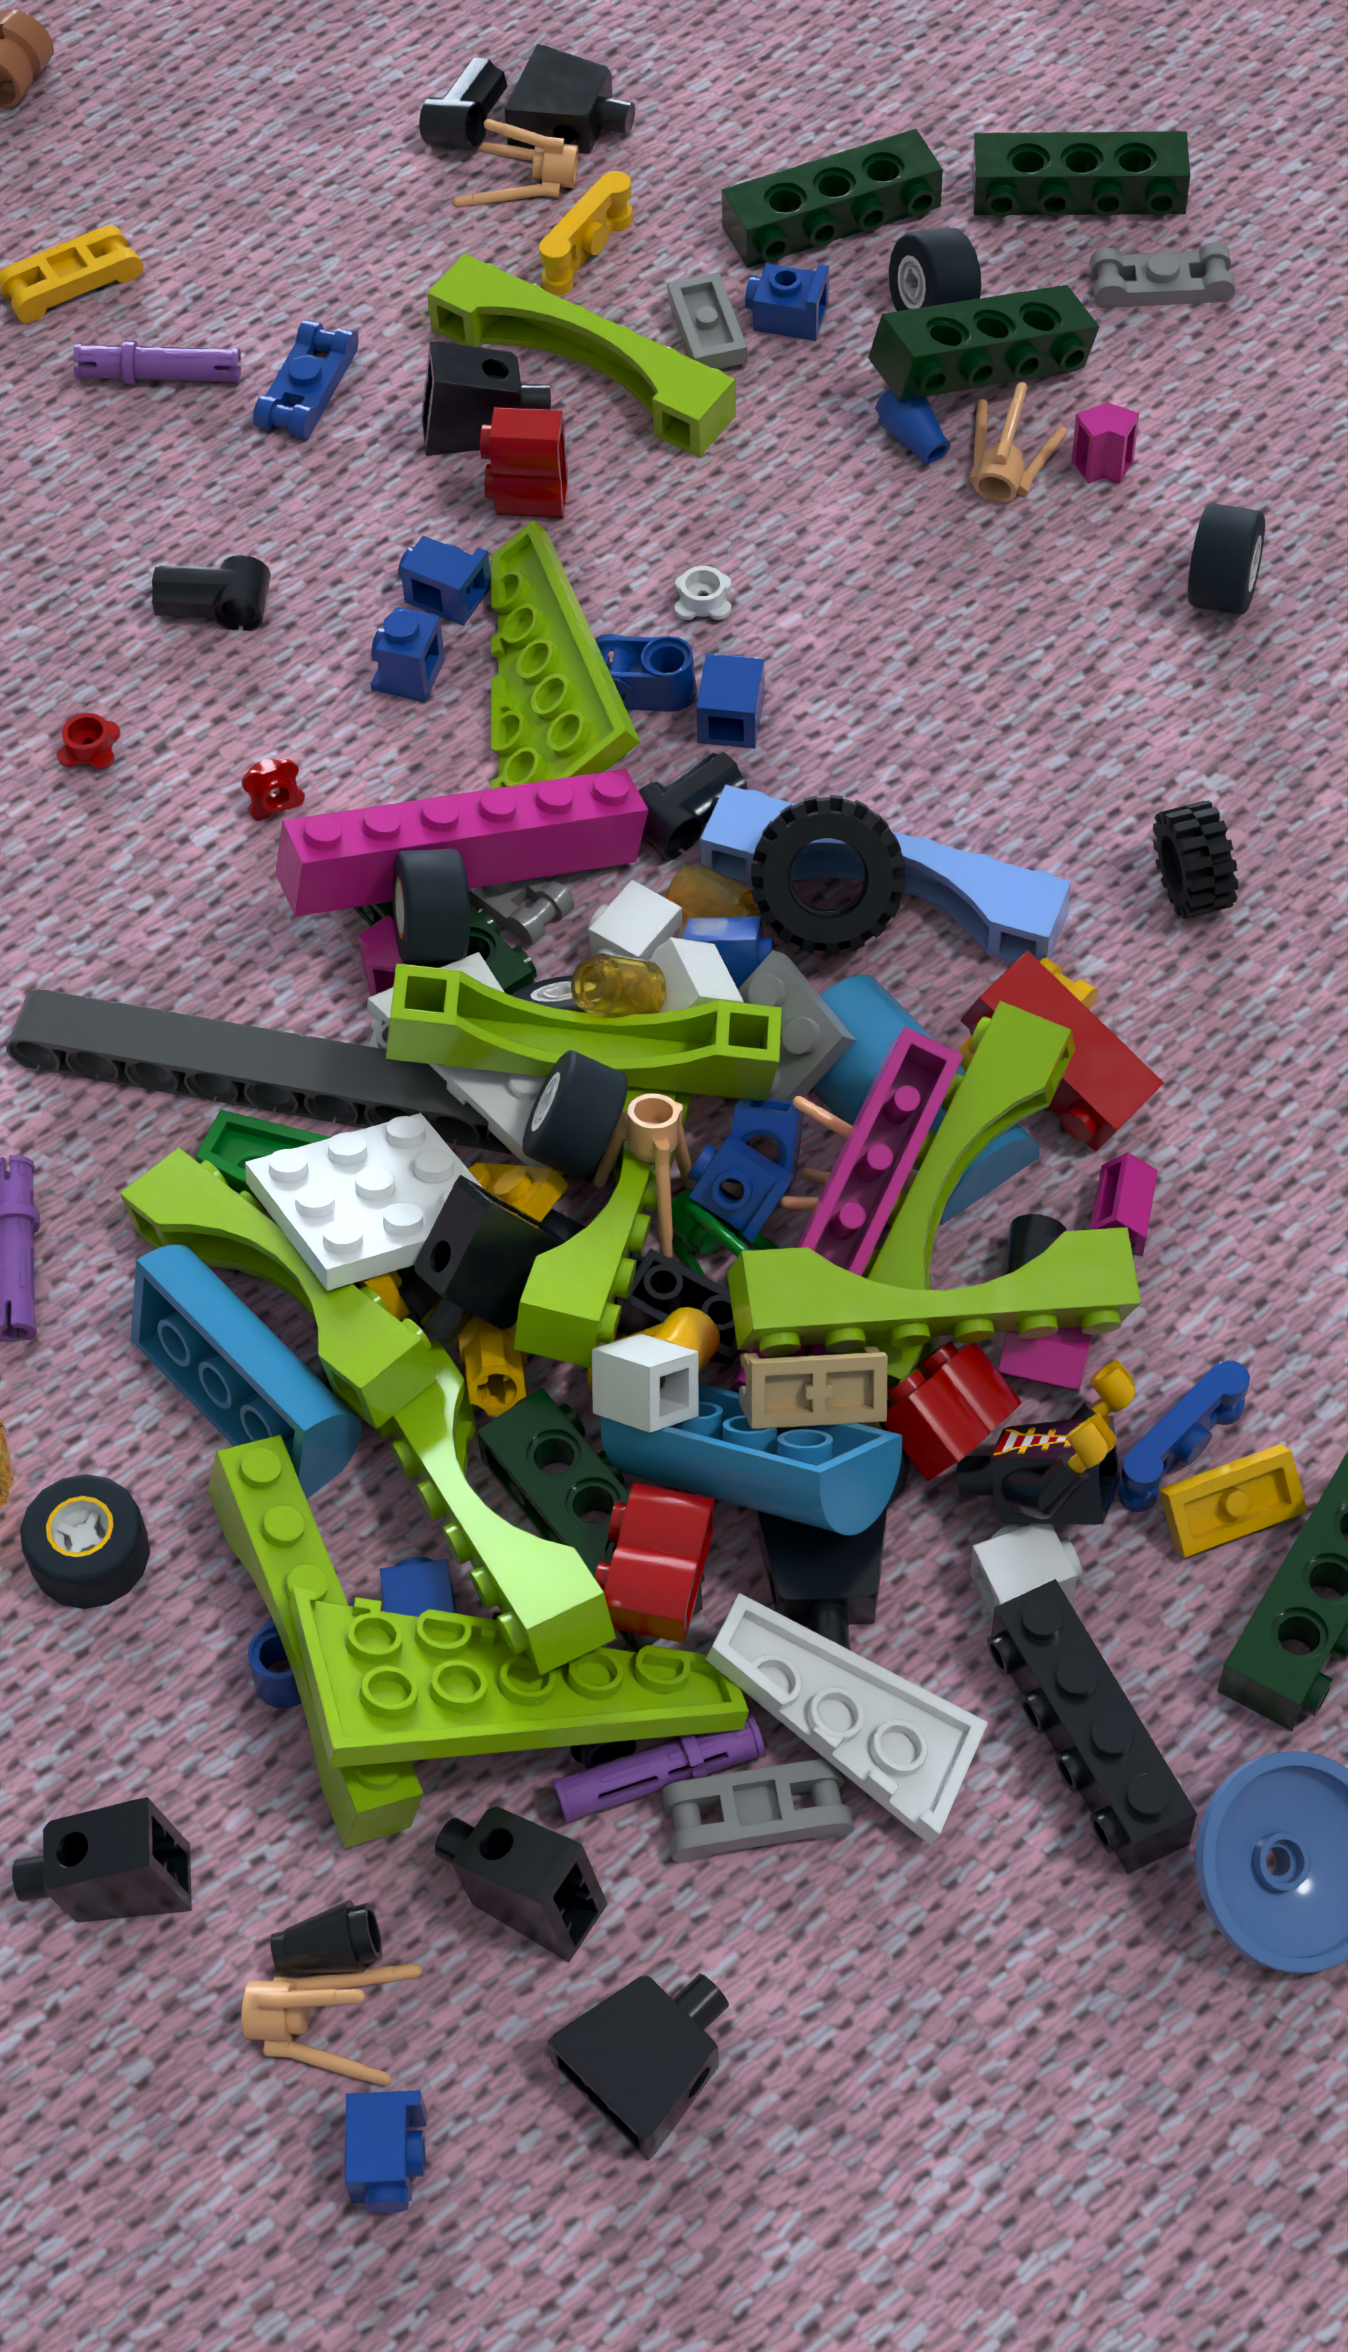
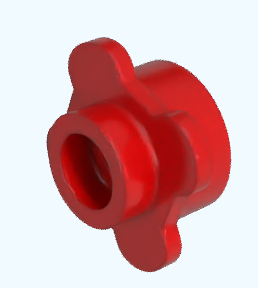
[57,713,121,770]
[241,759,305,821]

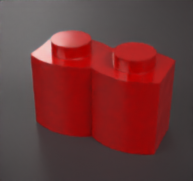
[480,407,568,518]
[883,1340,1021,1481]
[594,1483,715,1643]

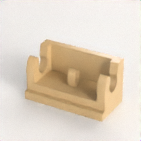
[739,1346,888,1429]

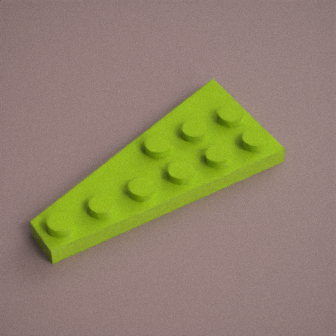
[491,520,640,789]
[289,1587,749,1768]

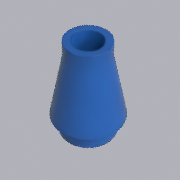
[875,388,951,466]

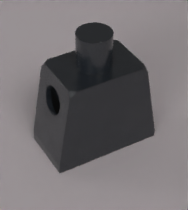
[504,44,635,154]
[421,341,551,456]
[415,1175,566,1345]
[757,1505,887,1650]
[12,1797,192,1923]
[435,1806,608,1962]
[548,1973,729,2161]

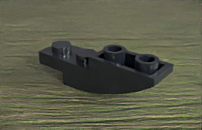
[541,1208,741,1365]

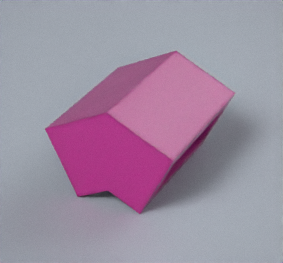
[1072,402,1139,484]
[358,915,416,997]
[1090,1152,1158,1256]
[998,1326,1093,1392]

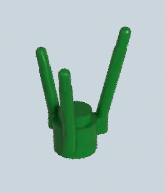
[671,1188,782,1277]

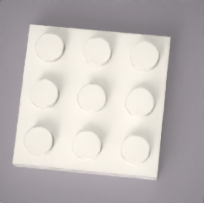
[245,1113,482,1291]

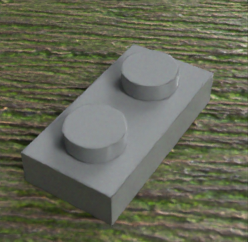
[667,272,748,369]

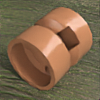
[0,9,54,109]

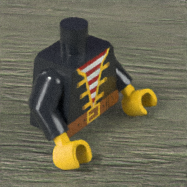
[956,1360,1135,1525]

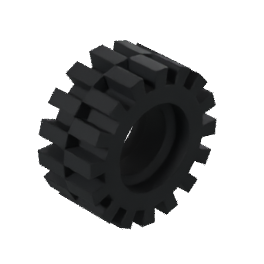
[1153,801,1238,919]

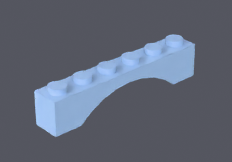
[700,784,1071,963]

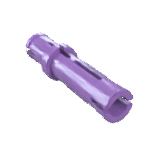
[73,341,241,385]
[0,1155,40,1342]
[552,1713,766,1823]

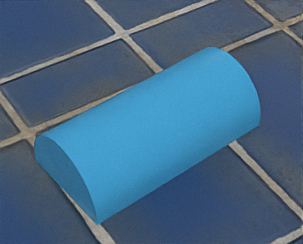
[811,974,1040,1225]
[131,1245,362,1499]
[601,1383,902,1535]

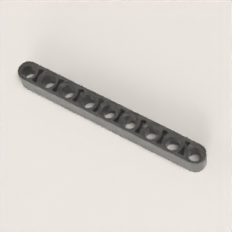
[6,989,514,1155]

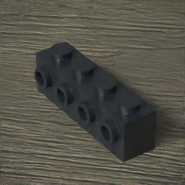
[987,1579,1197,1875]

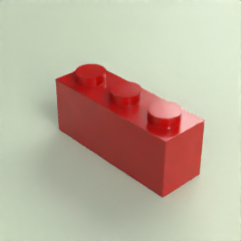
[960,950,1164,1152]

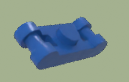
[253,319,359,440]
[1118,1360,1250,1512]

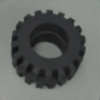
[750,795,906,955]

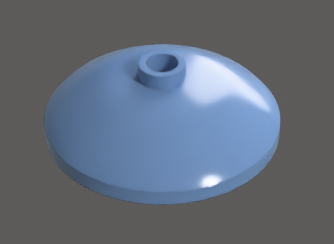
[1196,1751,1348,1973]

